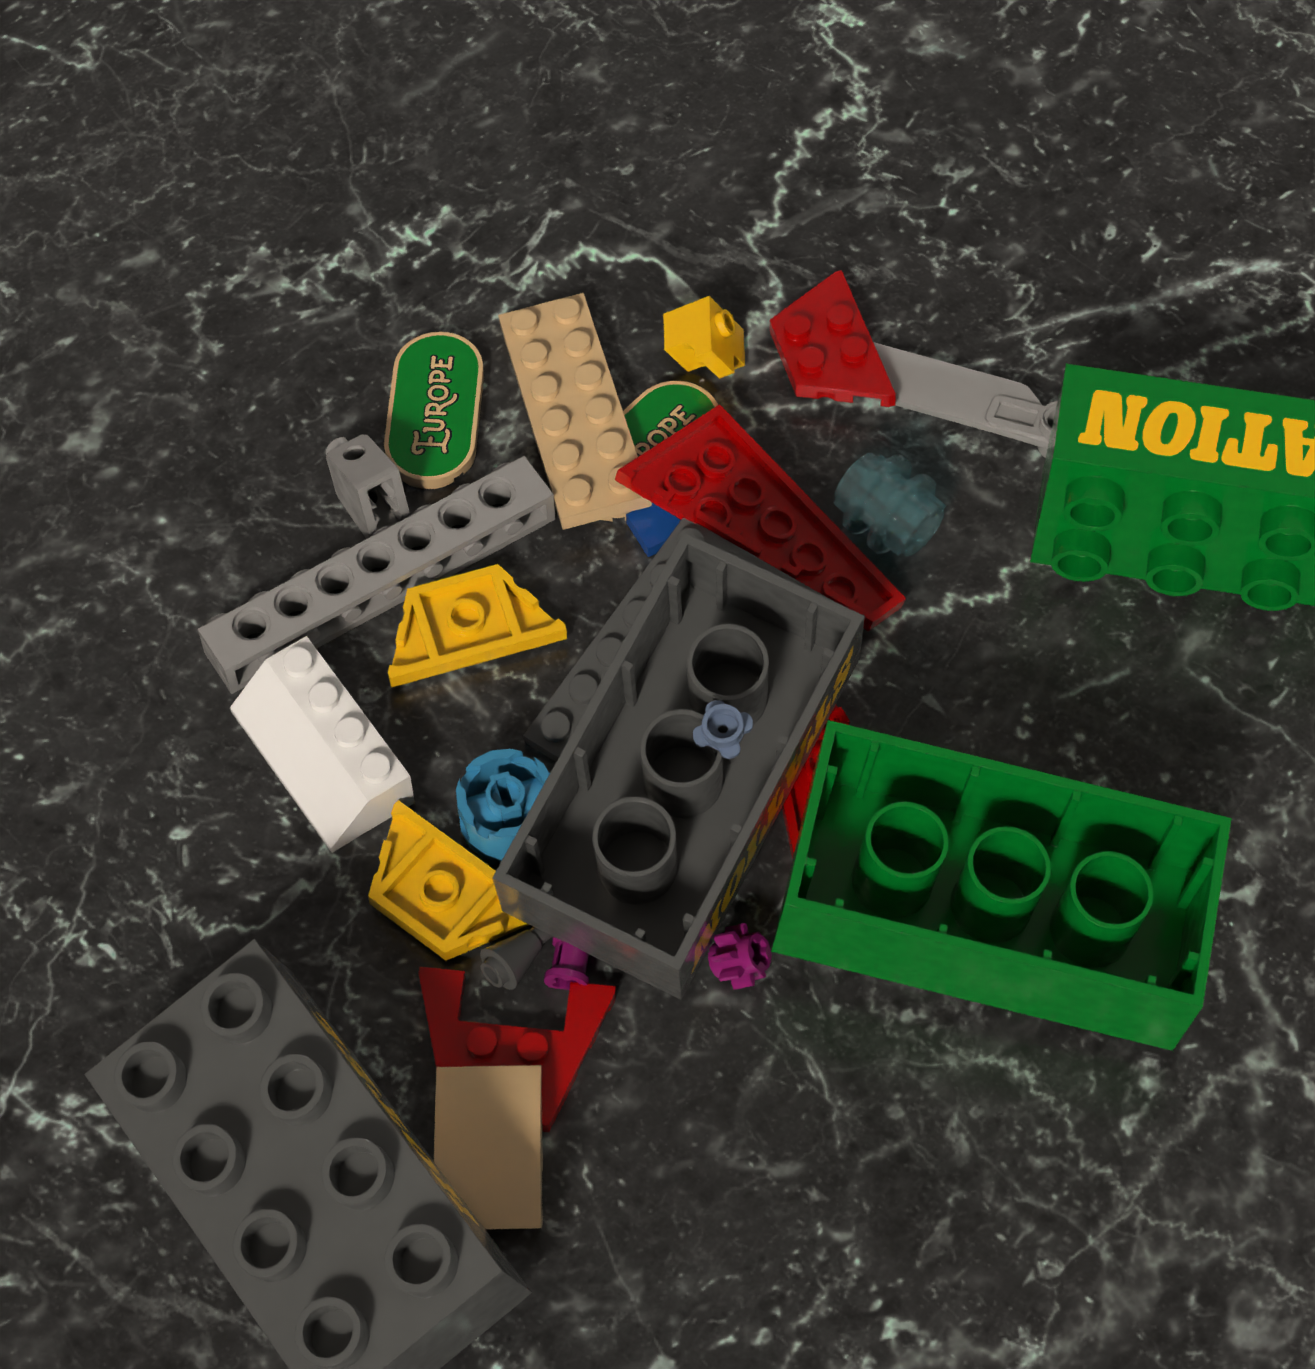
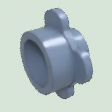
[693,700,753,759]

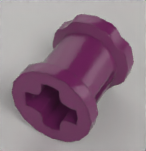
[544,937,590,990]

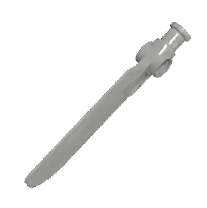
[867,342,1058,458]

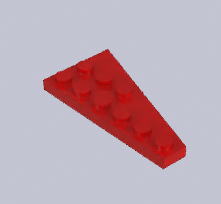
[615,404,906,631]

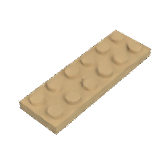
[498,293,652,530]

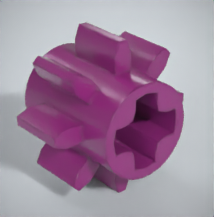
[708,923,772,990]

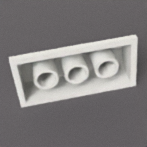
[230,636,415,853]

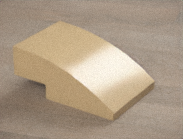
[434,1065,543,1229]

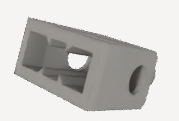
[326,435,410,539]

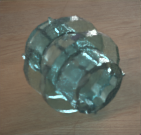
[833,453,946,556]

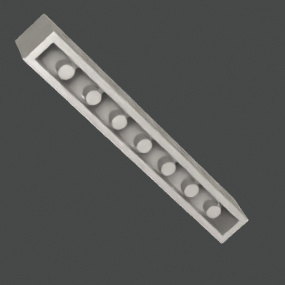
[198,456,555,694]

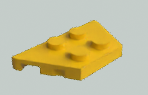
[388,564,567,688]
[368,800,529,961]

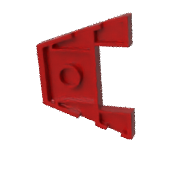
[419,967,616,1132]

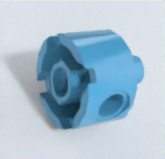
[456,749,550,865]

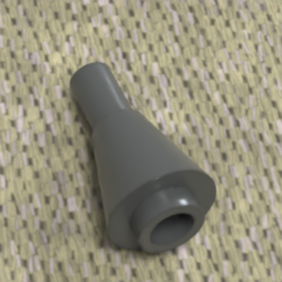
[480,927,553,990]

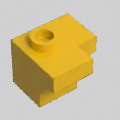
[663,296,745,379]

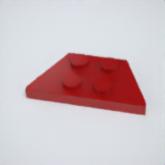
[769,270,896,407]

